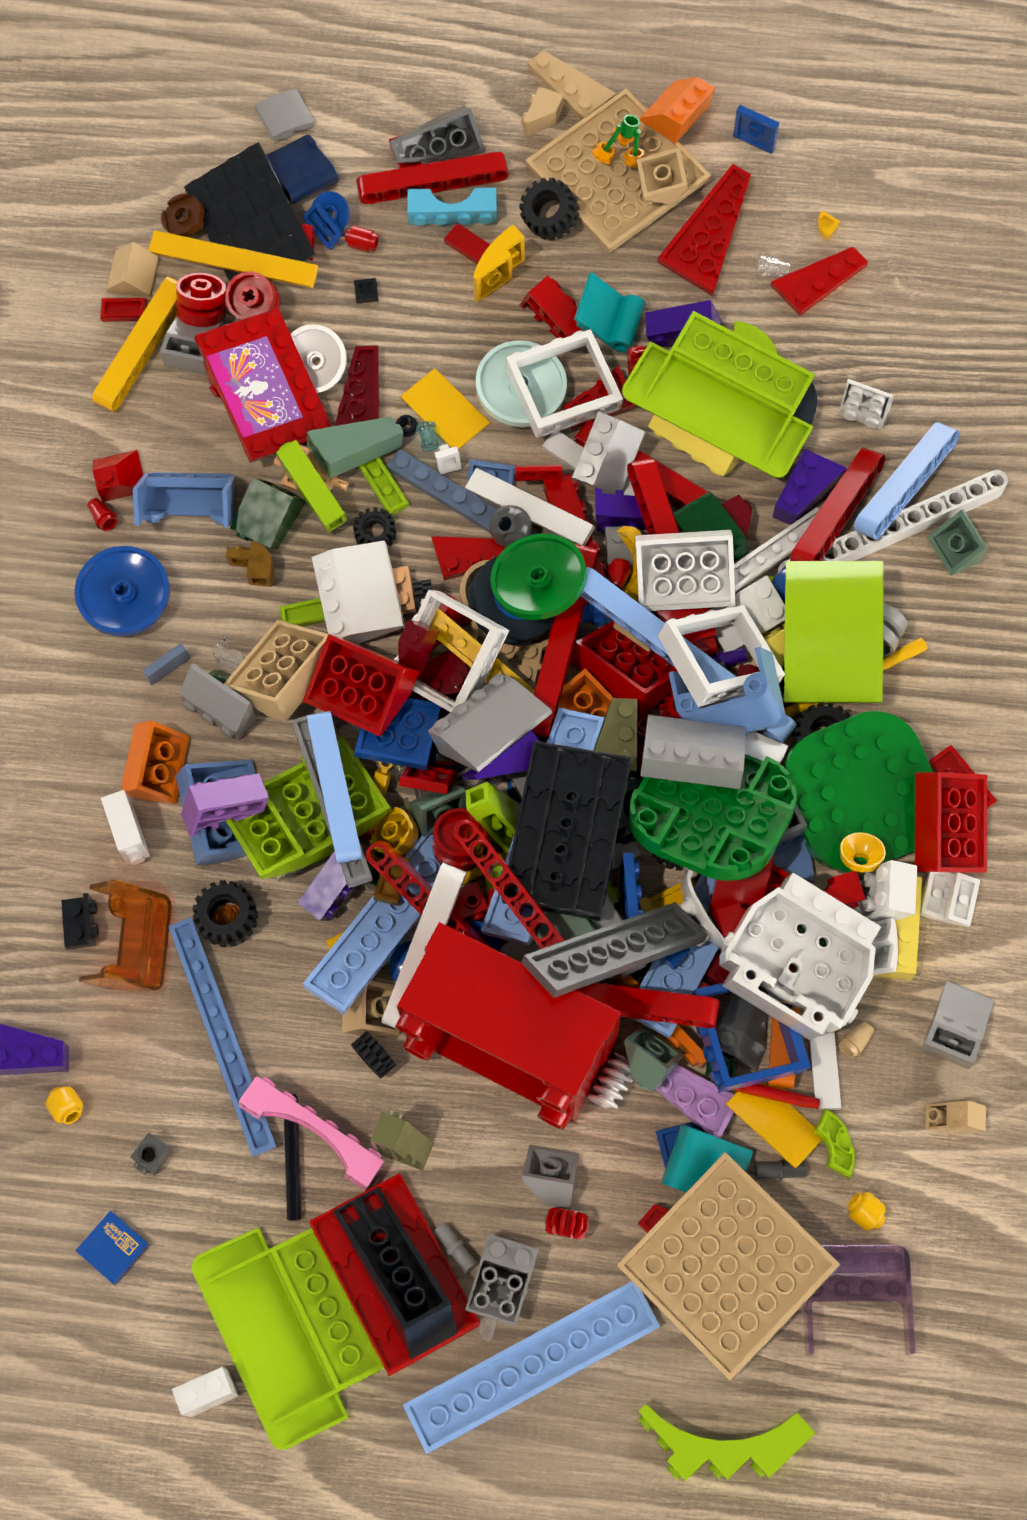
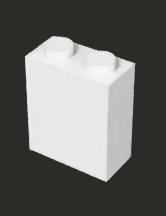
[101,790,150,865]
[172,1367,240,1417]

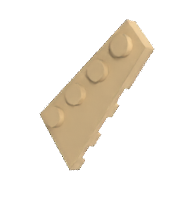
[527,50,617,120]

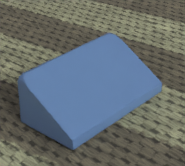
[467,459,517,485]

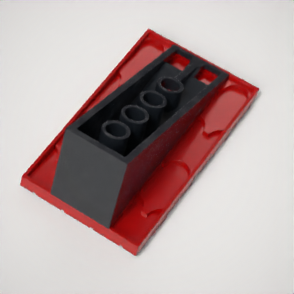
[309,1173,481,1376]

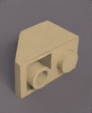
[521,87,563,136]
[925,1101,986,1133]

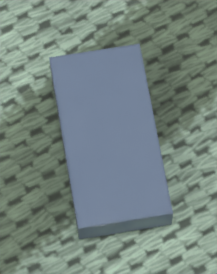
[143,643,190,686]

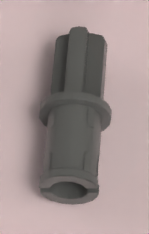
[755,1160,807,1181]

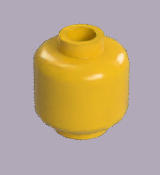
[45,1086,84,1124]
[847,1192,886,1231]

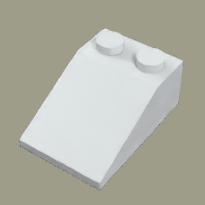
[709,575,785,652]

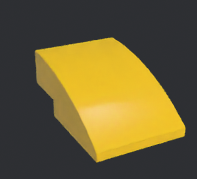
[473,224,525,303]

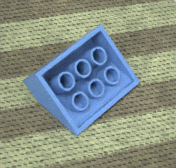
[176,759,256,866]

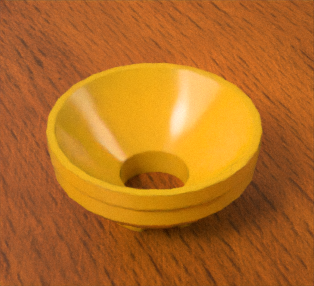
[840,833,886,873]

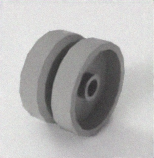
[883,603,908,657]

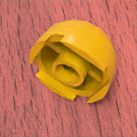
[369,807,419,856]

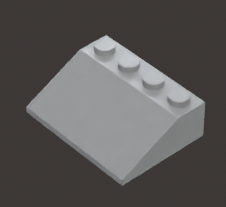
[428,673,552,772]
[640,715,746,789]

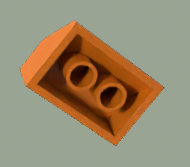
[640,77,715,144]
[558,668,613,717]
[120,720,190,804]

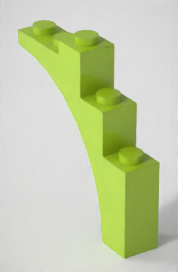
[637,1404,815,1481]

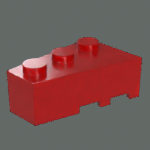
[519,275,583,338]

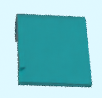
[574,272,646,353]
[661,1124,753,1192]

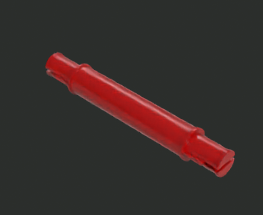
[734,1084,820,1110]

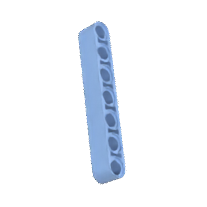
[854,422,959,540]
[306,711,362,864]

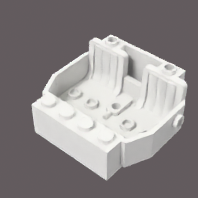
[720,873,881,1040]

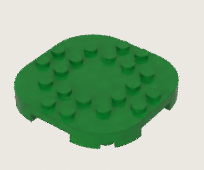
[783,711,933,874]
[629,754,797,881]

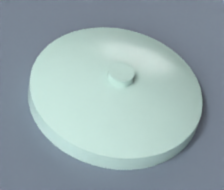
[475,340,567,427]

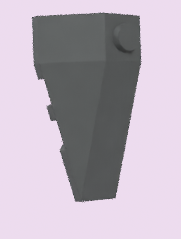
[389,105,485,163]
[716,985,768,1072]

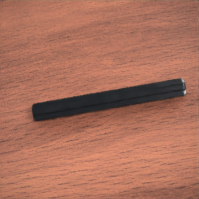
[284,1094,301,1221]

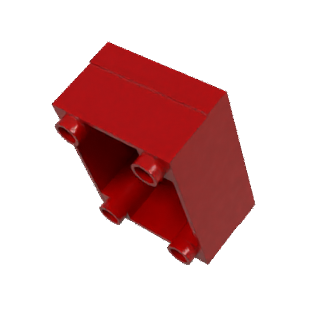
[395,922,621,1130]

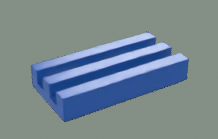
[302,201,346,250]

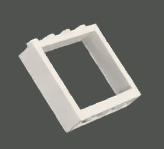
[505,329,623,438]
[394,590,509,712]
[658,605,785,707]

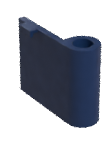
[266,135,339,205]

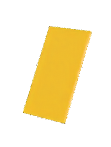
[400,368,490,450]
[726,1082,822,1169]

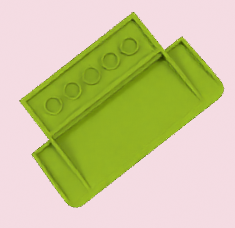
[622,311,816,478]
[191,1227,384,1450]

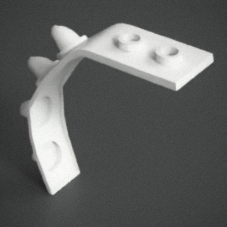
[679,867,725,952]

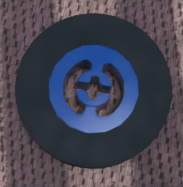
[468,555,555,645]

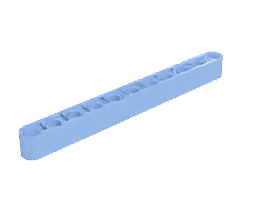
[580,567,797,744]

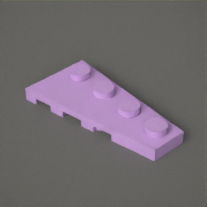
[656,1065,734,1138]

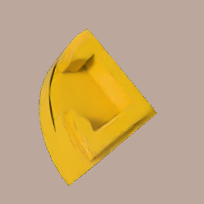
[817,210,840,241]

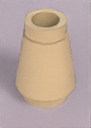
[838,1022,874,1059]

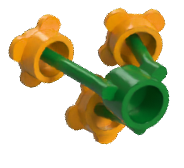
[592,114,645,168]

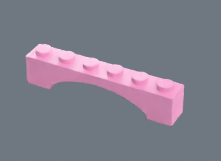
[238,1076,384,1191]

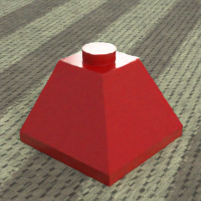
[93,450,143,502]

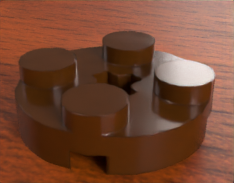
[161,193,204,237]

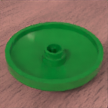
[490,533,587,620]

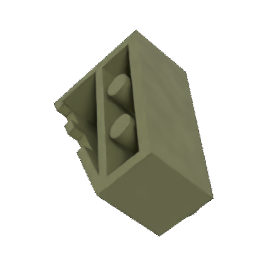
[594,698,637,777]
[370,1110,434,1171]

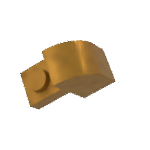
[226,541,274,587]

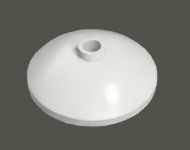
[290,325,347,393]

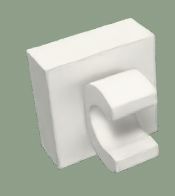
[434,444,462,474]

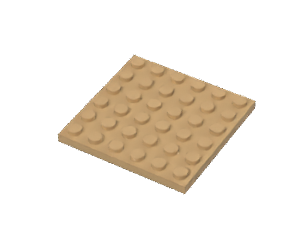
[525,89,711,253]
[617,1152,840,1381]

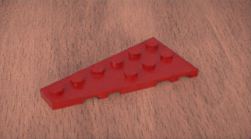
[657,164,751,296]

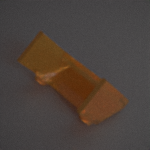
[79,879,172,991]

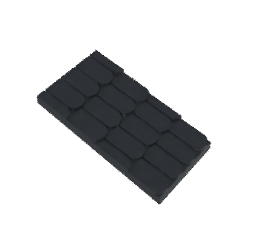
[184,142,316,282]
[502,741,632,921]

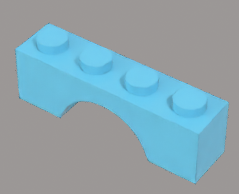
[408,188,497,226]

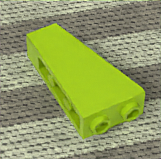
[276,440,347,533]
[465,782,521,854]

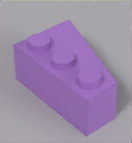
[181,774,269,838]

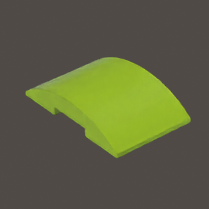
[784,561,883,703]
[226,736,391,879]

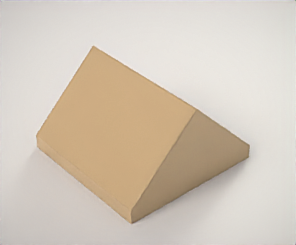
[636,147,688,205]
[106,242,159,297]

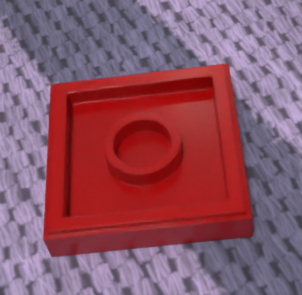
[399,765,458,794]

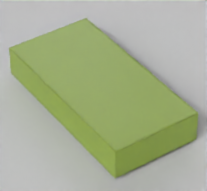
[279,598,325,627]

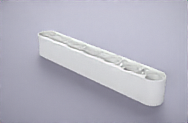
[381,863,467,1029]

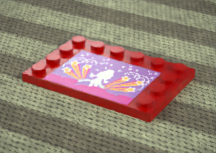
[194,308,332,463]

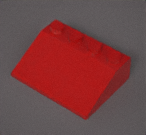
[570,621,678,715]
[303,634,419,736]
[915,772,987,873]

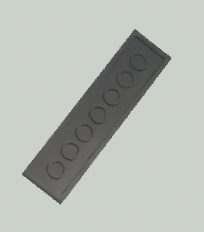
[521,902,708,998]

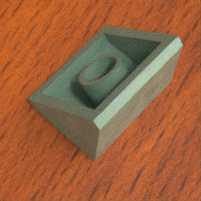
[927,509,987,575]
[409,784,466,837]

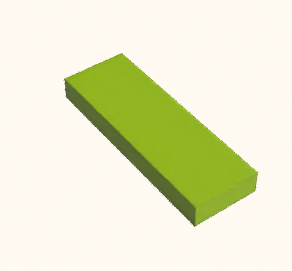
[358,457,409,517]

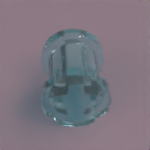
[416,421,441,451]

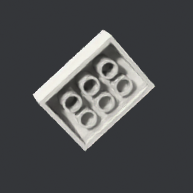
[635,530,735,611]
[312,541,405,644]

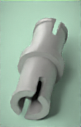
[433,1222,478,1274]

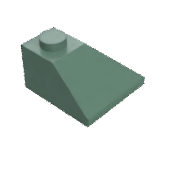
[624,1025,683,1092]

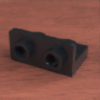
[61,893,99,950]

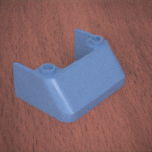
[133,472,236,527]
[669,647,785,734]

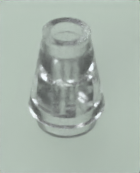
[756,253,791,276]

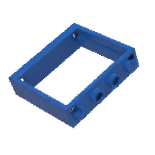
[691,979,811,1093]

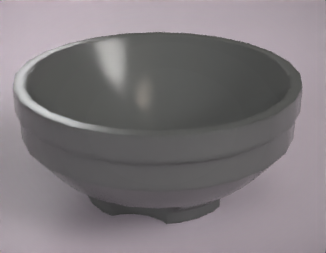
[489,505,532,548]

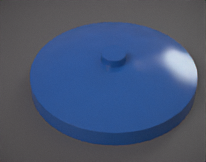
[75,546,170,636]

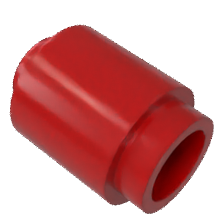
[345,225,379,253]

